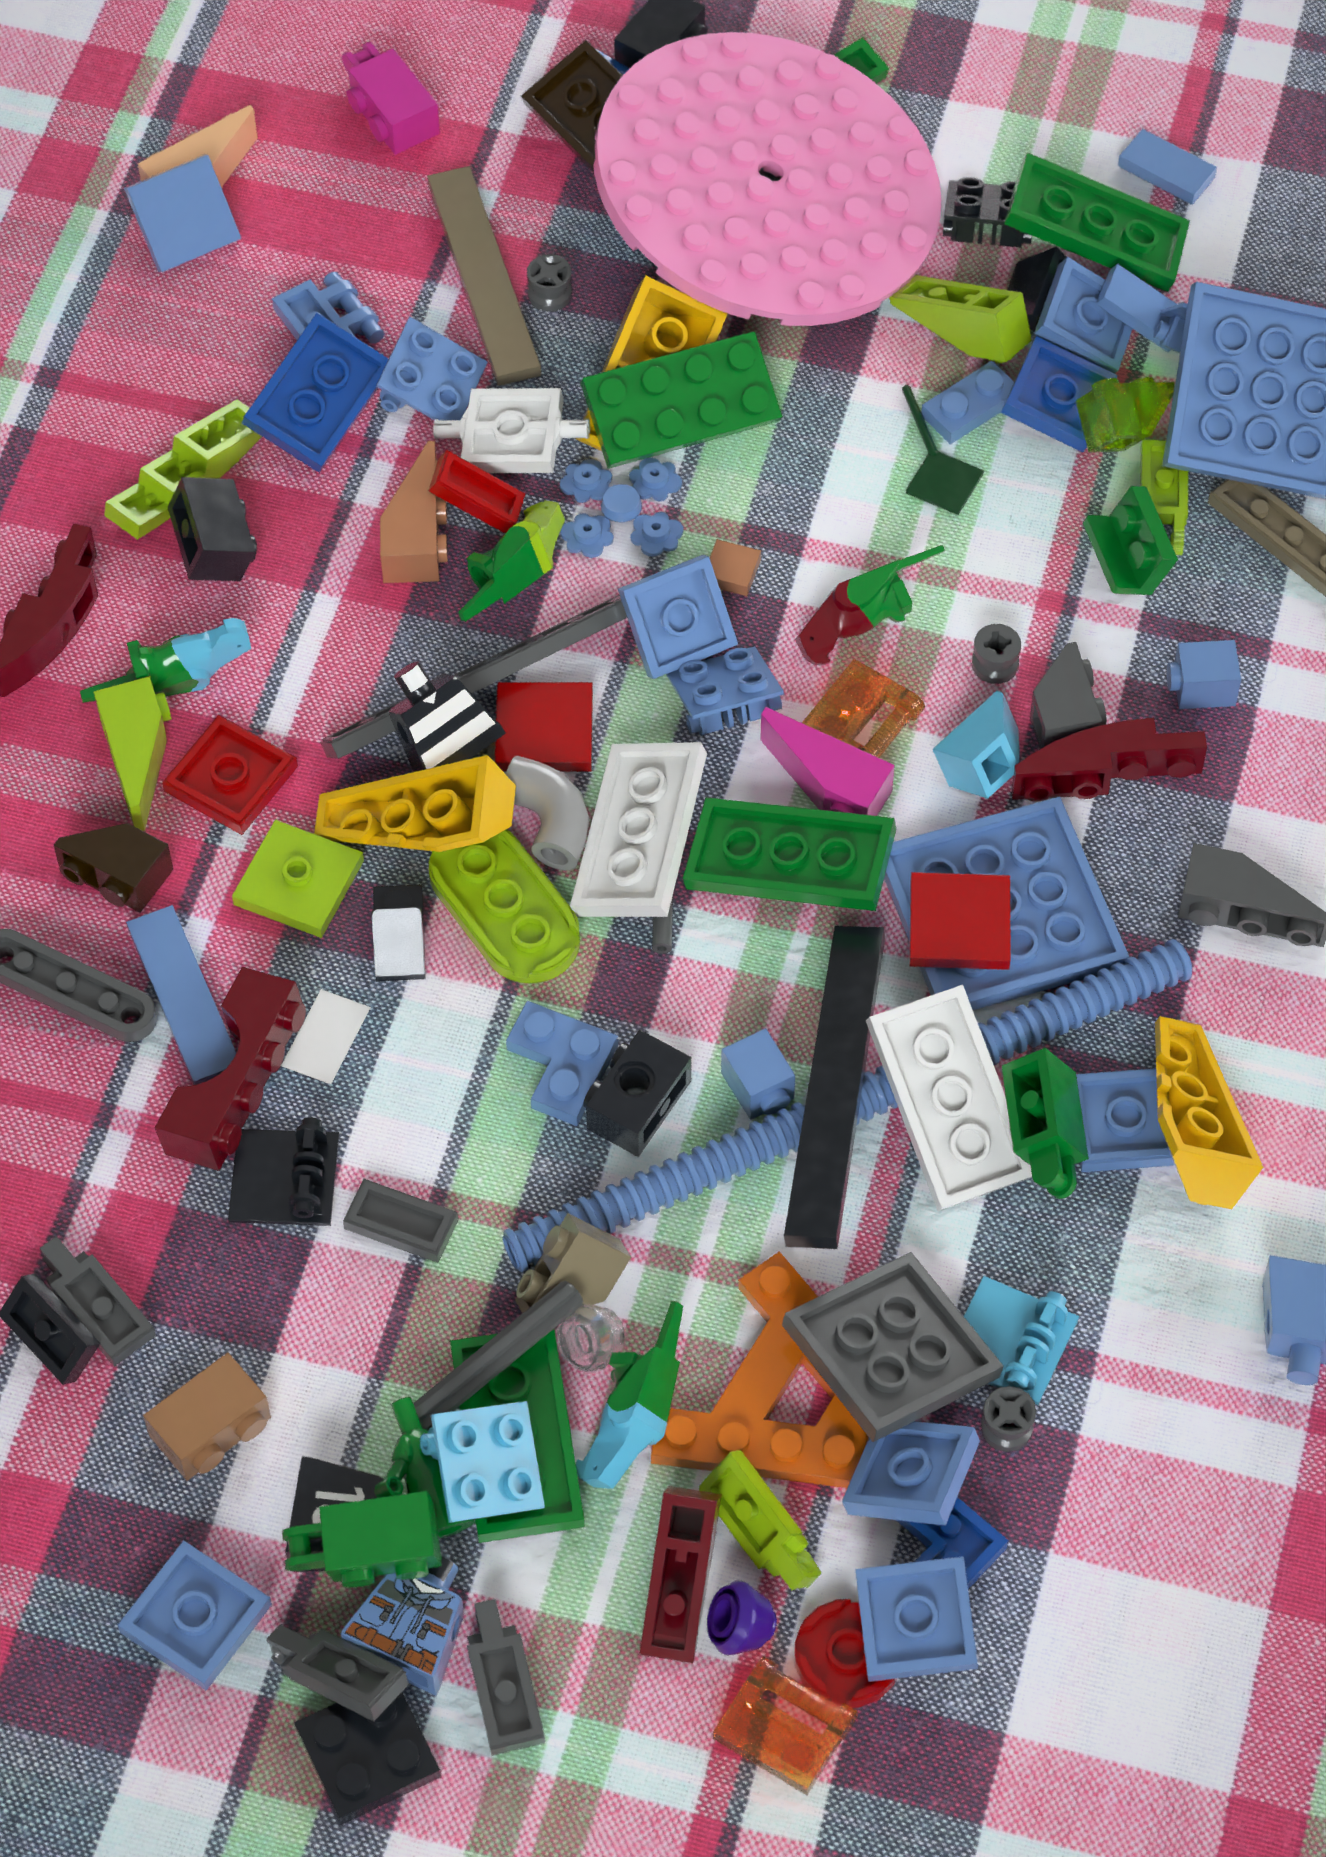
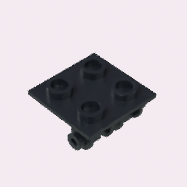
[943,177,1032,248]
[228,1117,339,1226]

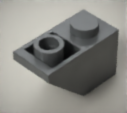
[1030,642,1107,749]

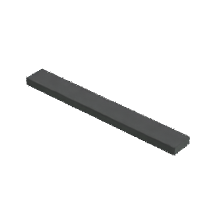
[320,595,627,759]

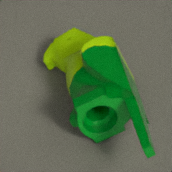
[458,500,565,622]

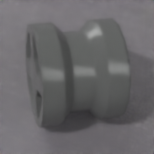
[527,254,572,312]
[972,624,1021,684]
[981,1386,1036,1452]

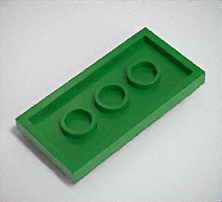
[1004,152,1190,292]
[580,331,783,469]
[683,797,897,911]
[450,1329,585,1543]

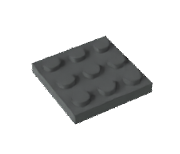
[782,1252,1004,1442]

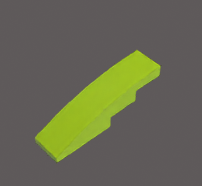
[104,399,262,540]

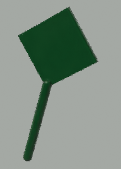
[902,385,984,515]

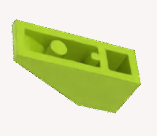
[889,275,1032,363]
[94,676,172,831]

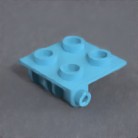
[964,1276,1080,1405]
[420,1401,545,1523]

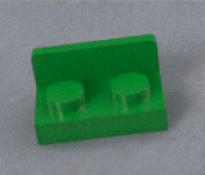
[1083,486,1178,595]

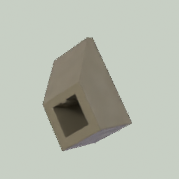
[515,1213,632,1313]

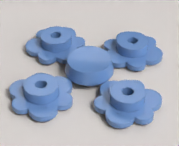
[560,458,683,558]

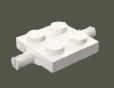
[433,388,590,473]

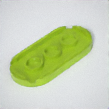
[428,829,580,984]

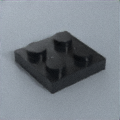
[294,1692,441,1825]

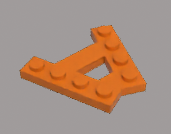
[651,1251,869,1488]

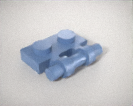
[272,271,385,344]

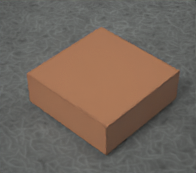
[710,539,761,596]

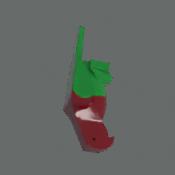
[795,545,945,666]

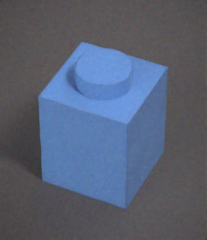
[1167,640,1241,709]
[721,1028,795,1120]

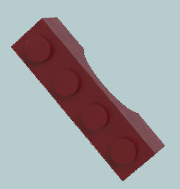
[154,966,306,1171]

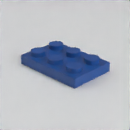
[242,313,389,473]

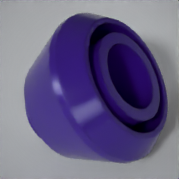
[707,1580,777,1655]

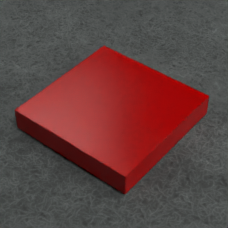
[495,682,593,772]
[162,714,298,835]
[909,872,1011,970]

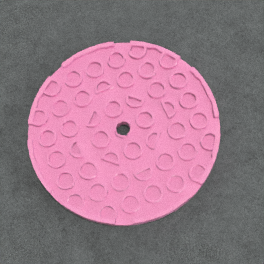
[594,32,942,326]

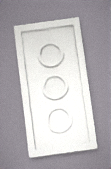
[570,742,707,917]
[866,985,1032,1211]

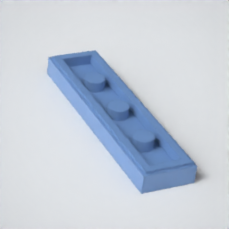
[126,905,236,1085]

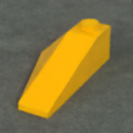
[576,275,728,451]
[314,755,516,852]
[1155,1016,1263,1210]

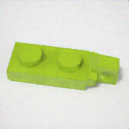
[698,1450,822,1590]

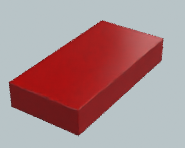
[428,450,525,534]

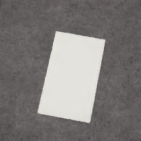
[281,989,371,1084]

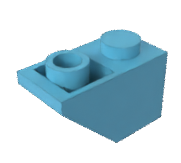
[932,691,1020,799]

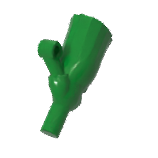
[375,1397,476,1539]

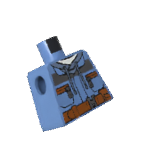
[341,1556,464,1696]

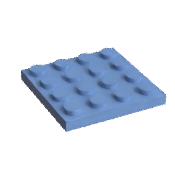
[1162,282,1326,499]
[884,797,1129,1010]

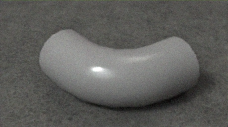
[506,756,590,871]

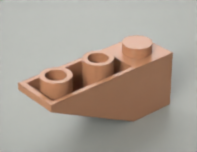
[380,441,448,583]

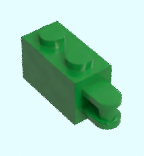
[1002,1048,1089,1199]
[282,1491,442,1588]

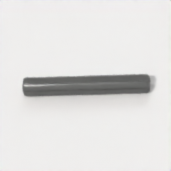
[413,1281,583,1431]

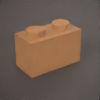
[143,1352,271,1481]

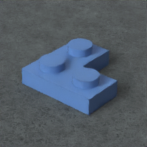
[506,1001,618,1126]

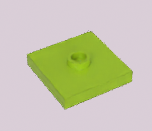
[232,820,364,938]

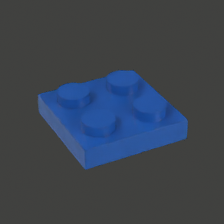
[1001,336,1118,453]

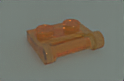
[802,659,925,758]
[713,1656,859,1795]

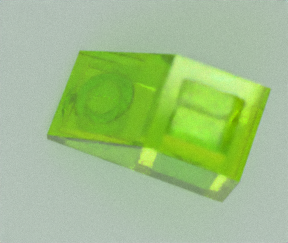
[1076,377,1175,453]

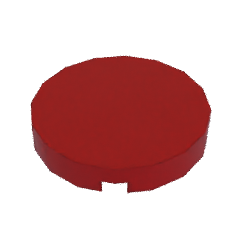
[795,1599,897,1708]

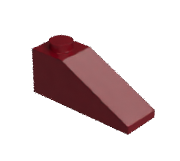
[639,1486,722,1663]

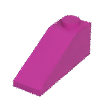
[760,707,895,816]

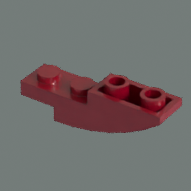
[0,523,98,697]
[1011,718,1207,802]

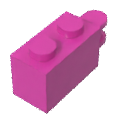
[342,42,440,155]

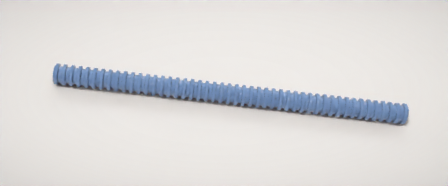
[502,939,1192,1273]

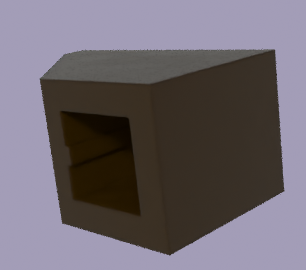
[54,823,173,913]

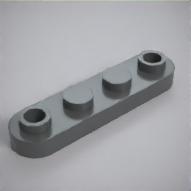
[0,929,157,1042]

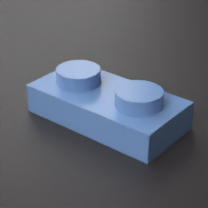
[921,361,1014,445]

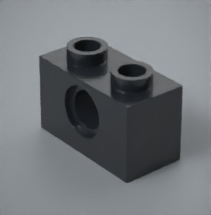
[583,1029,691,1157]

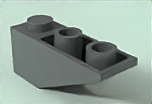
[1178,843,1326,947]

